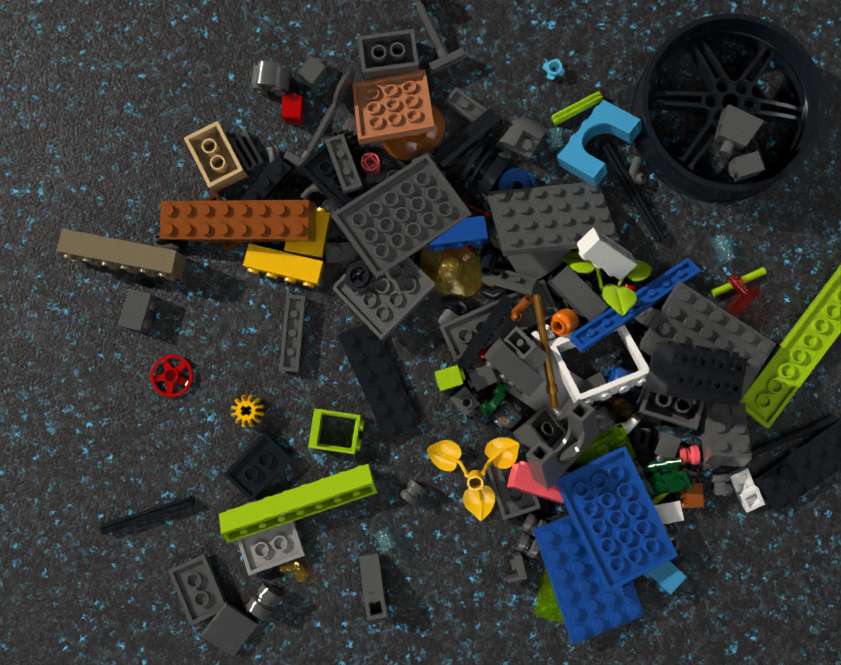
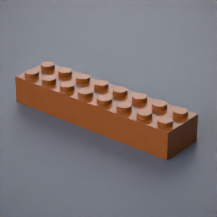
[160,200,316,242]

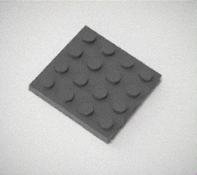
[331,257,437,341]

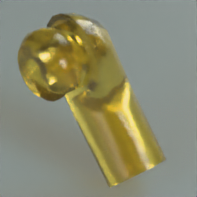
[280,562,307,582]

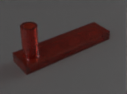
[724,272,762,317]

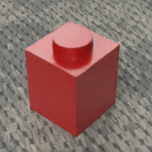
[282,93,304,124]

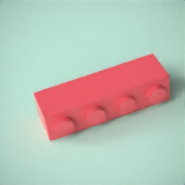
[507,461,565,505]

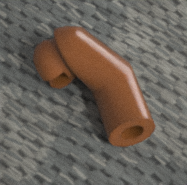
[510,295,533,322]

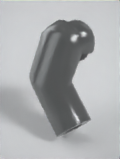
[629,157,646,185]
[300,183,323,200]

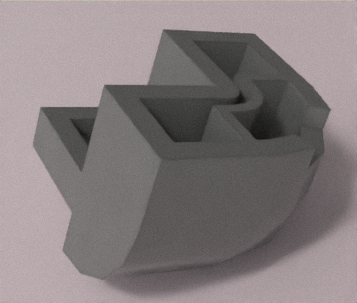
[495,117,547,160]

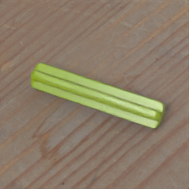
[551,91,603,125]

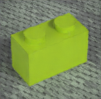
[434,365,465,392]

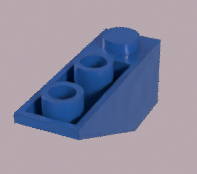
[428,216,488,252]

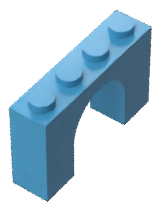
[557,100,642,187]

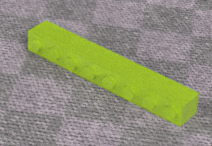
[219,464,378,543]

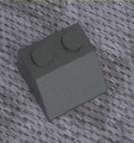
[513,405,567,451]

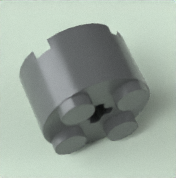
[251,61,291,97]

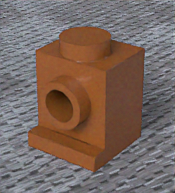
[679,478,704,508]

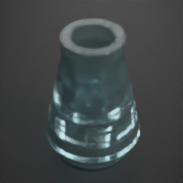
[710,233,736,262]

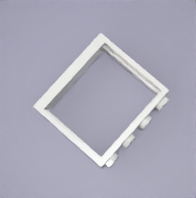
[548,324,649,406]

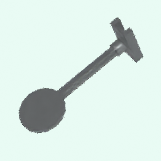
[412,0,466,75]
[283,69,355,167]

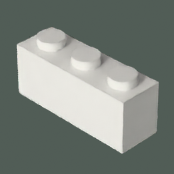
[577,227,637,280]

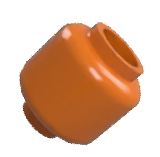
[550,308,579,336]

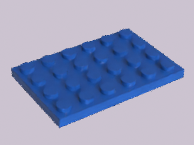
[555,446,678,592]
[533,515,644,645]

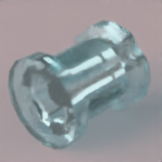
[546,128,565,152]
[373,527,397,553]

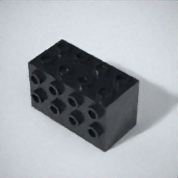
[646,340,748,406]

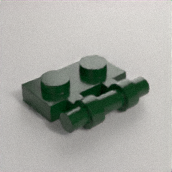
[643,457,694,495]

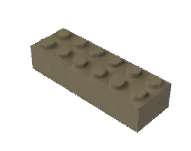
[57,229,187,281]

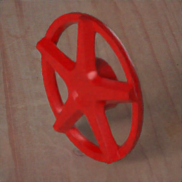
[150,354,193,397]

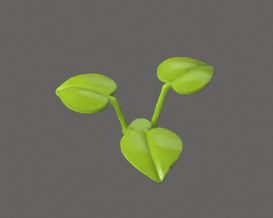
[563,251,652,316]

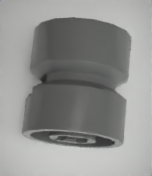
[246,582,284,621]

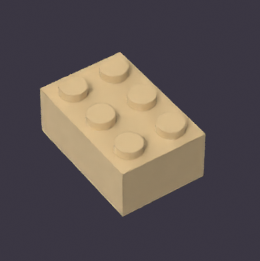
[184,121,248,193]

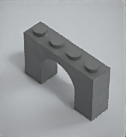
[525,399,599,490]

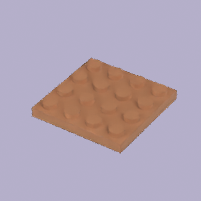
[352,69,435,145]

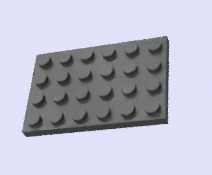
[332,153,472,279]
[487,182,619,256]
[637,282,776,401]

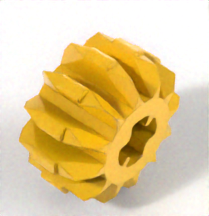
[231,395,264,427]

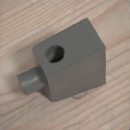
[714,104,763,157]

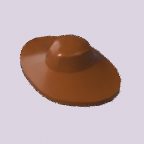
[383,105,445,162]

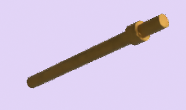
[533,294,559,408]

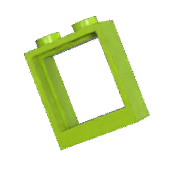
[308,408,365,454]

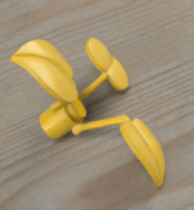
[427,437,520,521]

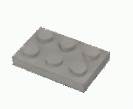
[237,521,306,575]

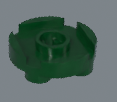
[480,382,512,417]

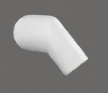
[612,414,640,437]

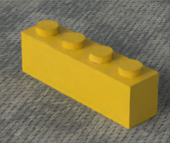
[243,244,325,288]

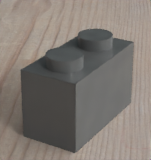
[118,288,157,333]
[504,326,549,370]

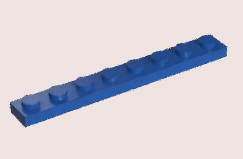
[569,258,701,353]

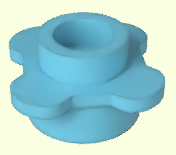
[543,59,565,80]

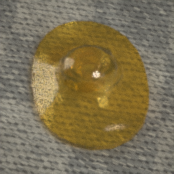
[419,244,483,299]

